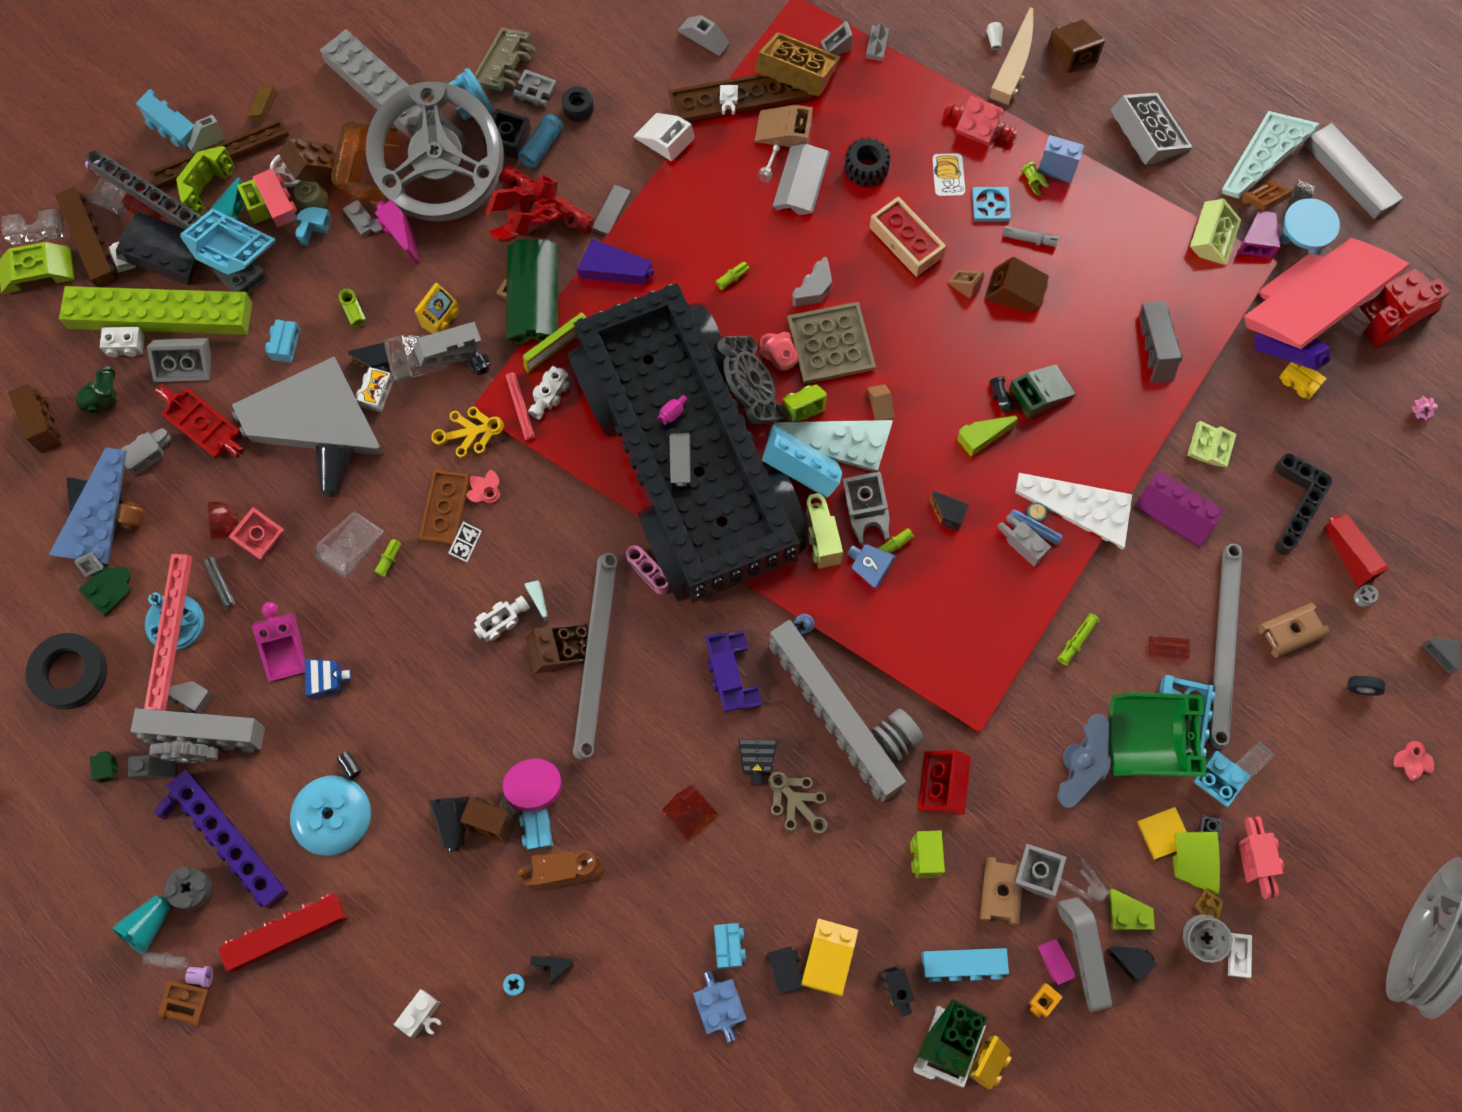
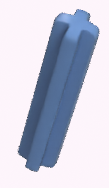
[1011,509,1063,545]

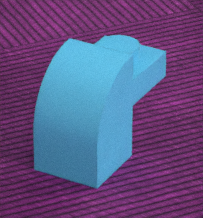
[296,207,332,246]

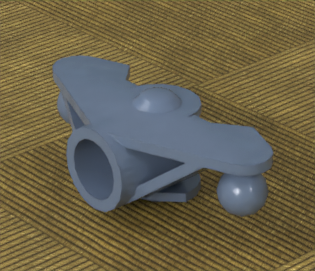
[1057,714,1111,808]

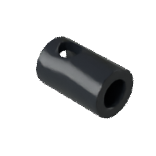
[336,751,362,779]

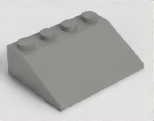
[1110,93,1192,165]

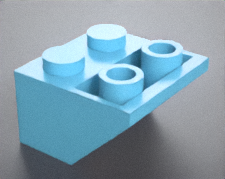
[1194,751,1251,807]

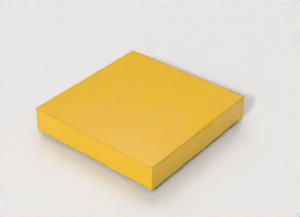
[1137,807,1187,860]

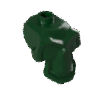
[76,367,118,414]

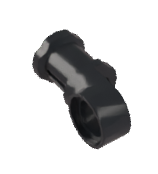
[989,377,1015,413]

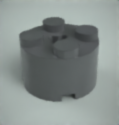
[164,867,213,911]

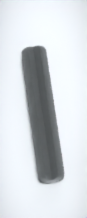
[204,556,235,608]

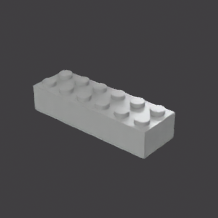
[130,708,265,753]

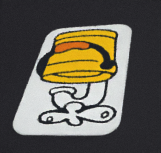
[932,154,965,196]

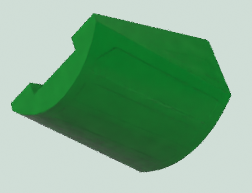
[1108,692,1206,777]

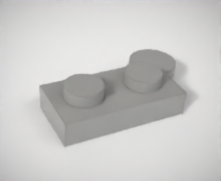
[343,200,383,237]

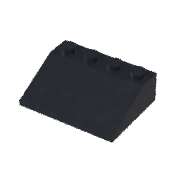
[116,211,199,285]

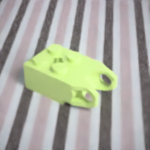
[806,493,843,569]

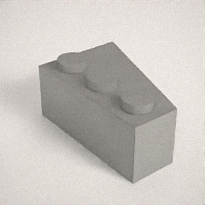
[414,322,481,367]

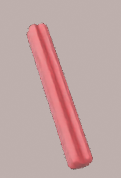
[506,372,535,440]

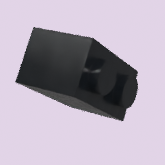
[767,946,804,996]

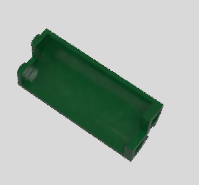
[506,239,558,346]

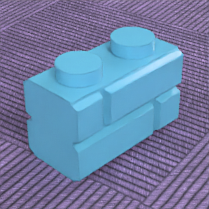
[265,320,300,363]
[519,807,553,852]
[714,923,746,969]

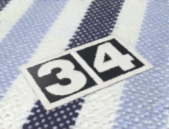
[449,522,482,562]

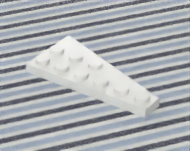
[1015,473,1132,550]

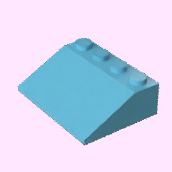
[762,424,842,498]

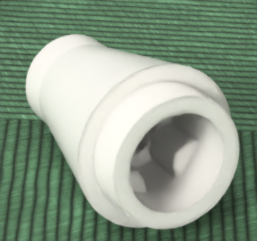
[986,22,1003,50]

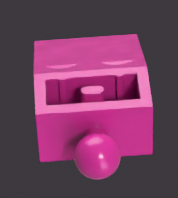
[375,199,419,265]
[252,602,305,682]

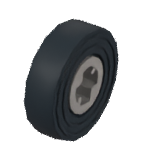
[1347,676,1386,696]

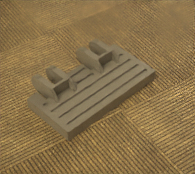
[474,27,536,91]

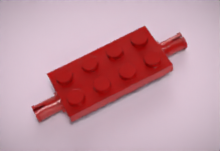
[155,384,244,459]

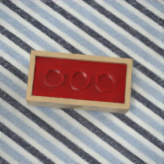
[869,196,946,277]

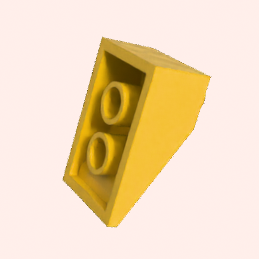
[801,919,858,997]
[968,1035,1012,1089]

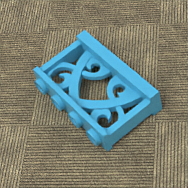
[1159,675,1215,756]

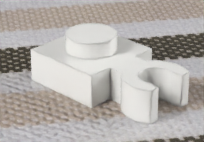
[720,85,738,115]

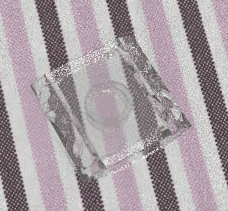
[87,177,134,214]

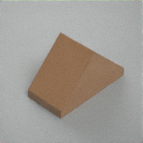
[948,269,984,299]
[867,384,894,421]

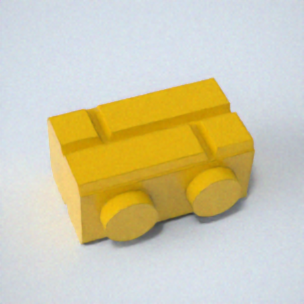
[1279,362,1327,399]

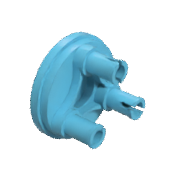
[448,68,494,121]
[1279,198,1340,255]
[145,592,205,651]

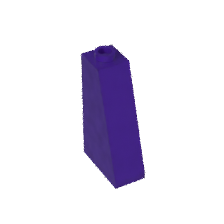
[577,239,654,285]
[1254,333,1330,371]

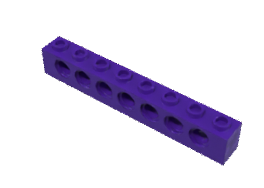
[166,770,289,909]

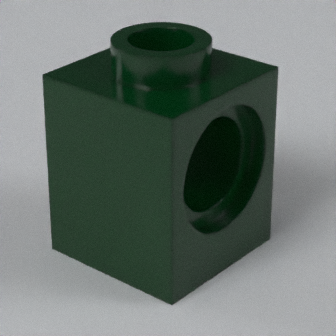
[90,751,119,784]

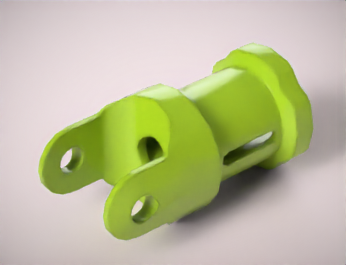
[1021,162,1049,195]

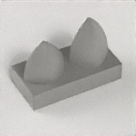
[866,23,889,61]

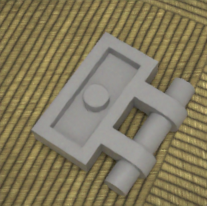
[513,69,557,107]

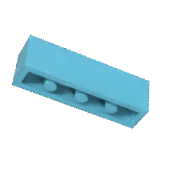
[921,948,1009,982]

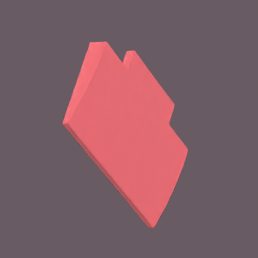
[1244,237,1410,349]

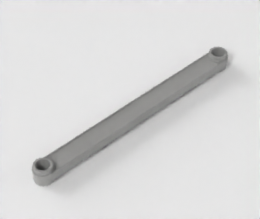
[1209,544,1242,749]
[573,553,617,760]

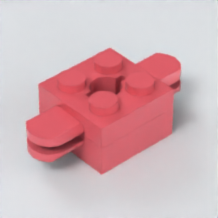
[1237,816,1284,900]

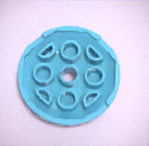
[290,775,371,856]

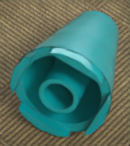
[112,895,171,955]

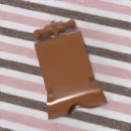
[516,850,603,891]

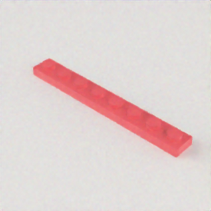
[144,554,193,711]

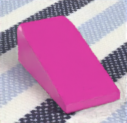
[1037,939,1076,986]

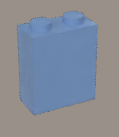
[1038,135,1084,183]

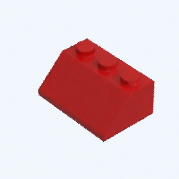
[918,750,971,815]

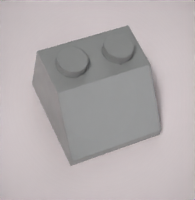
[1015,844,1066,900]

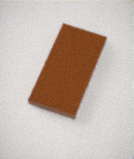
[418,469,471,546]

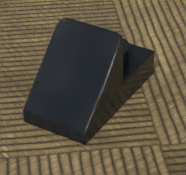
[530,956,574,985]

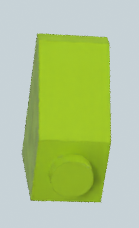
[237,179,271,224]

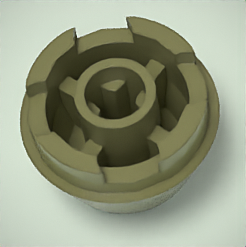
[293,181,328,212]

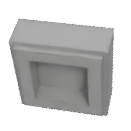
[74,552,103,577]

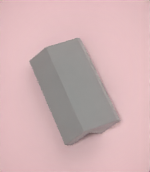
[773,144,830,215]

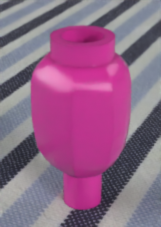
[658,395,688,425]

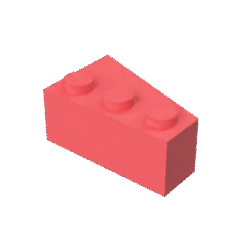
[253,168,297,228]

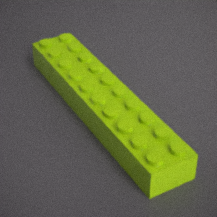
[59,286,252,335]

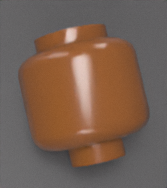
[116,501,144,530]

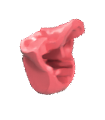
[759,332,799,371]

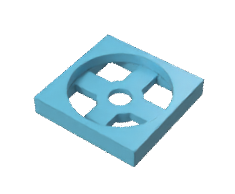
[972,187,1011,222]

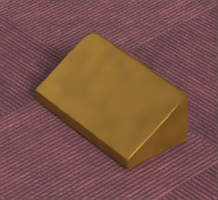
[248,86,277,121]

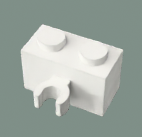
[394,989,442,1038]

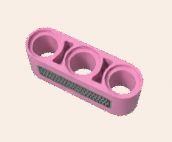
[626,545,670,594]

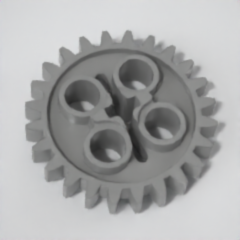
[149,741,219,763]

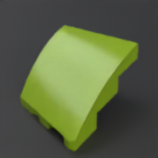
[1173,832,1220,895]

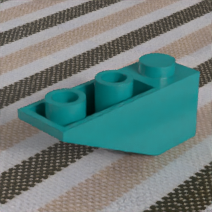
[212,178,243,221]

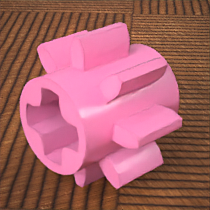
[1412,396,1438,420]

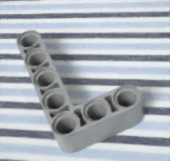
[1057,897,1112,1013]

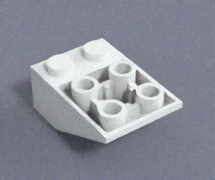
[634,113,695,161]

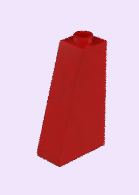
[1324,515,1389,588]

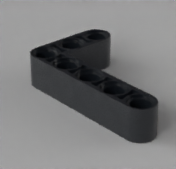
[1275,453,1332,555]

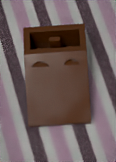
[525,623,589,674]

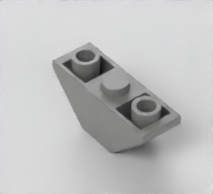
[678,15,730,56]
[792,256,832,307]

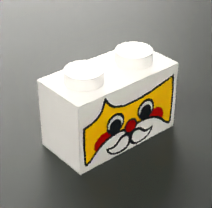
[356,367,394,413]

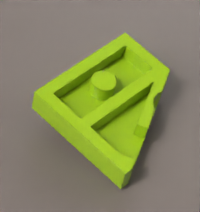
[1109,889,1155,930]

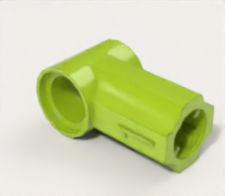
[339,289,366,327]

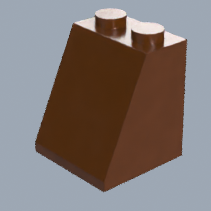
[1049,19,1105,73]
[985,256,1049,313]

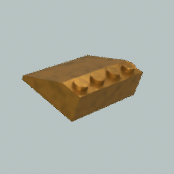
[755,32,841,96]

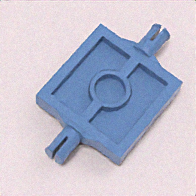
[693,971,746,1043]

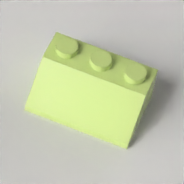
[1190,199,1241,265]

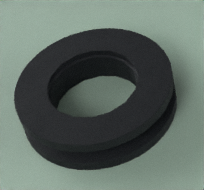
[26,633,107,709]

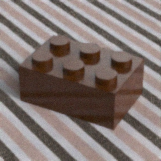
[278,138,346,185]
[8,383,62,453]
[460,797,516,844]

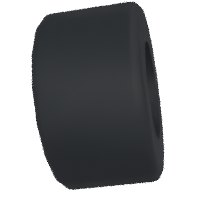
[562,86,594,122]

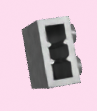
[213,261,269,295]

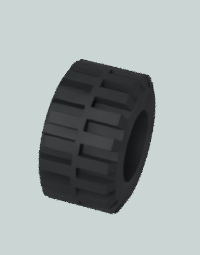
[845,137,890,187]

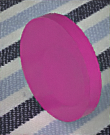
[503,759,562,812]

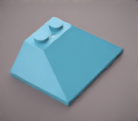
[180,208,276,275]

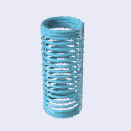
[518,114,564,169]

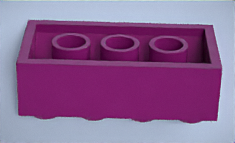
[1134,470,1225,547]

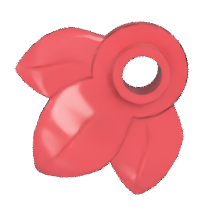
[466,470,500,504]
[1394,741,1434,781]

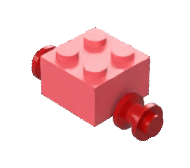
[943,96,1017,146]

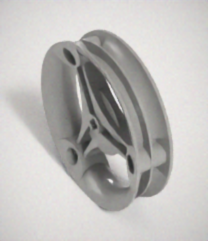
[366,82,504,222]
[1386,857,1462,1019]

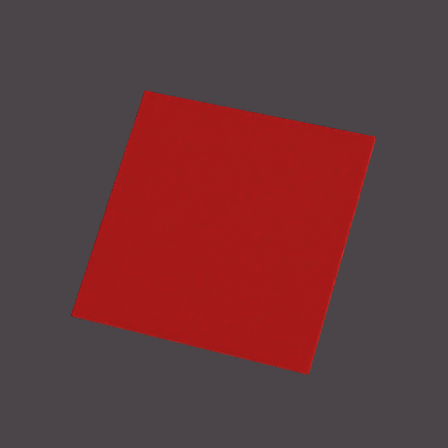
[472,0,1277,732]

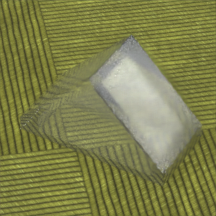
[1236,741,1275,781]

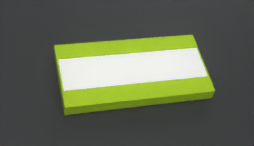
[523,313,586,373]

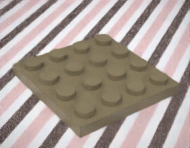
[787,302,876,384]

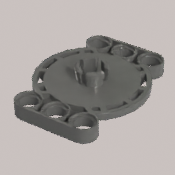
[717,336,786,424]

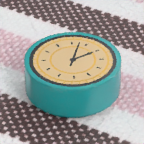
[1027,502,1047,522]

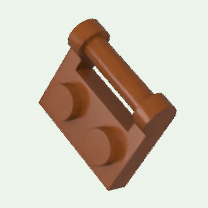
[1241,180,1292,211]
[157,980,210,1028]

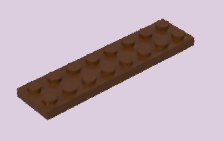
[668,74,812,121]

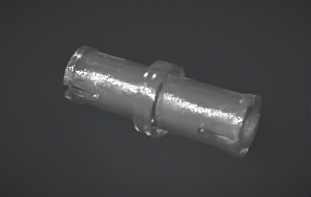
[143,951,188,971]

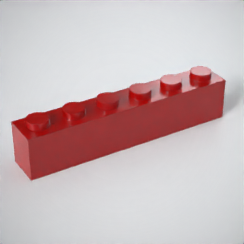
[218,893,348,973]

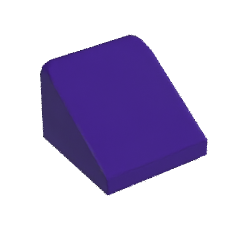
[153,795,177,819]

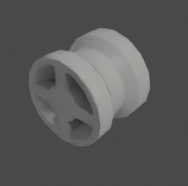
[1354,585,1379,608]

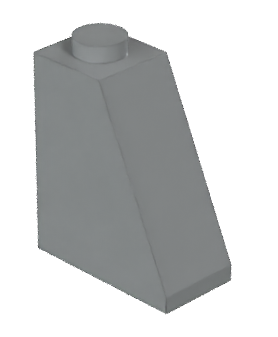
[670,433,691,486]

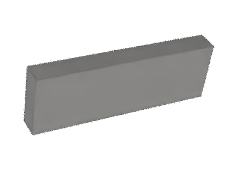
[592,185,631,236]

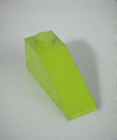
[957,416,1018,456]

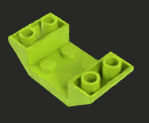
[176,146,235,215]
[0,242,75,294]

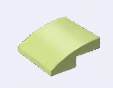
[1187,421,1236,468]

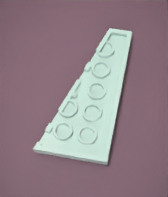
[1222,111,1319,198]
[774,420,893,472]

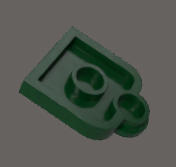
[78,567,131,617]

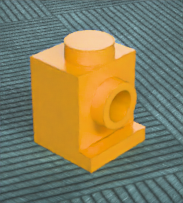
[1028,983,1062,1018]

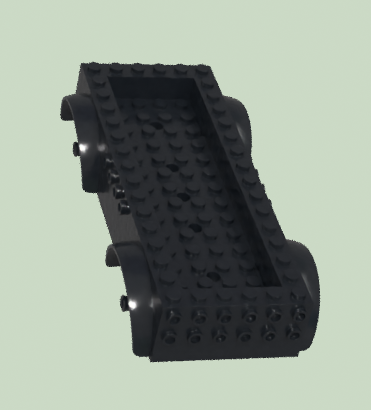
[568,283,807,603]

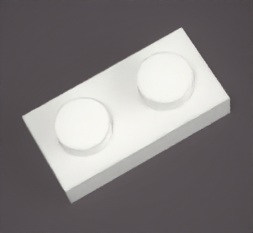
[1228,933,1252,978]

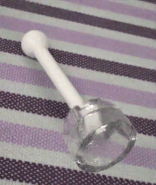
[757,144,780,183]

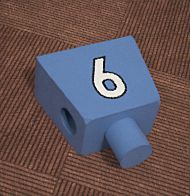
[847,544,897,588]

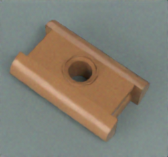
[1258,603,1329,658]
[980,857,1023,926]

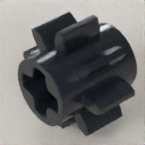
[467,352,491,375]

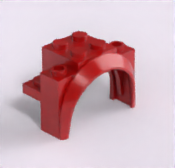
[1360,269,1450,348]

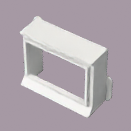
[913,1005,986,1088]

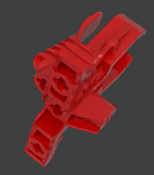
[485,166,596,242]

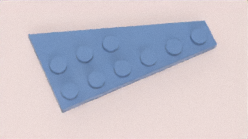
[49,447,127,564]

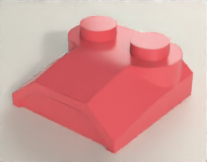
[229,507,284,560]

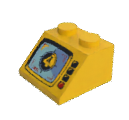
[415,283,460,334]

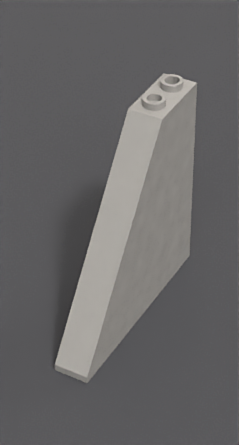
[232,357,384,456]

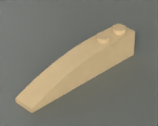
[989,8,1033,105]

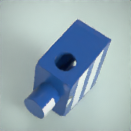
[305,659,352,700]

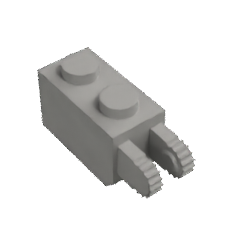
[121,428,172,476]
[998,514,1051,567]

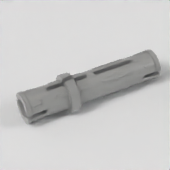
[1003,225,1059,248]

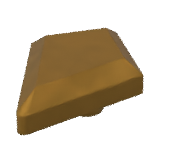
[1194,889,1223,920]

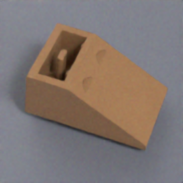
[755,105,813,147]

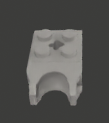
[843,472,890,545]

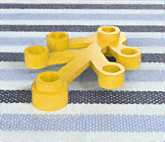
[431,407,504,458]

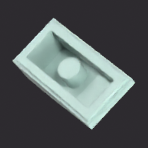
[524,580,549,623]

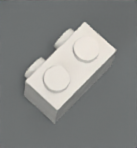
[100,327,145,357]

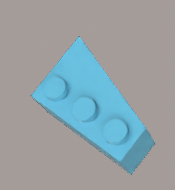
[136,89,194,150]

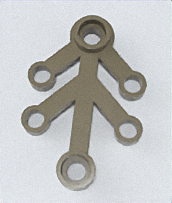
[768,771,827,834]

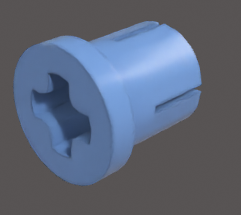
[794,614,815,635]

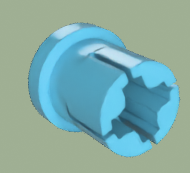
[503,974,525,996]

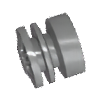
[872,708,925,763]
[1182,914,1233,963]

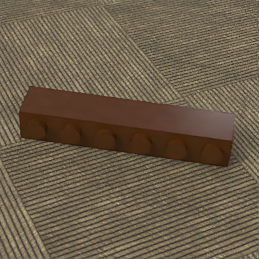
[55,186,117,287]

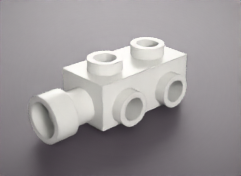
[528,366,570,420]
[474,595,530,642]

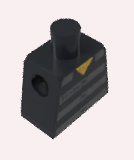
[739,739,777,786]
[879,965,914,1017]

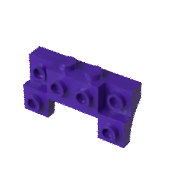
[705,631,763,713]

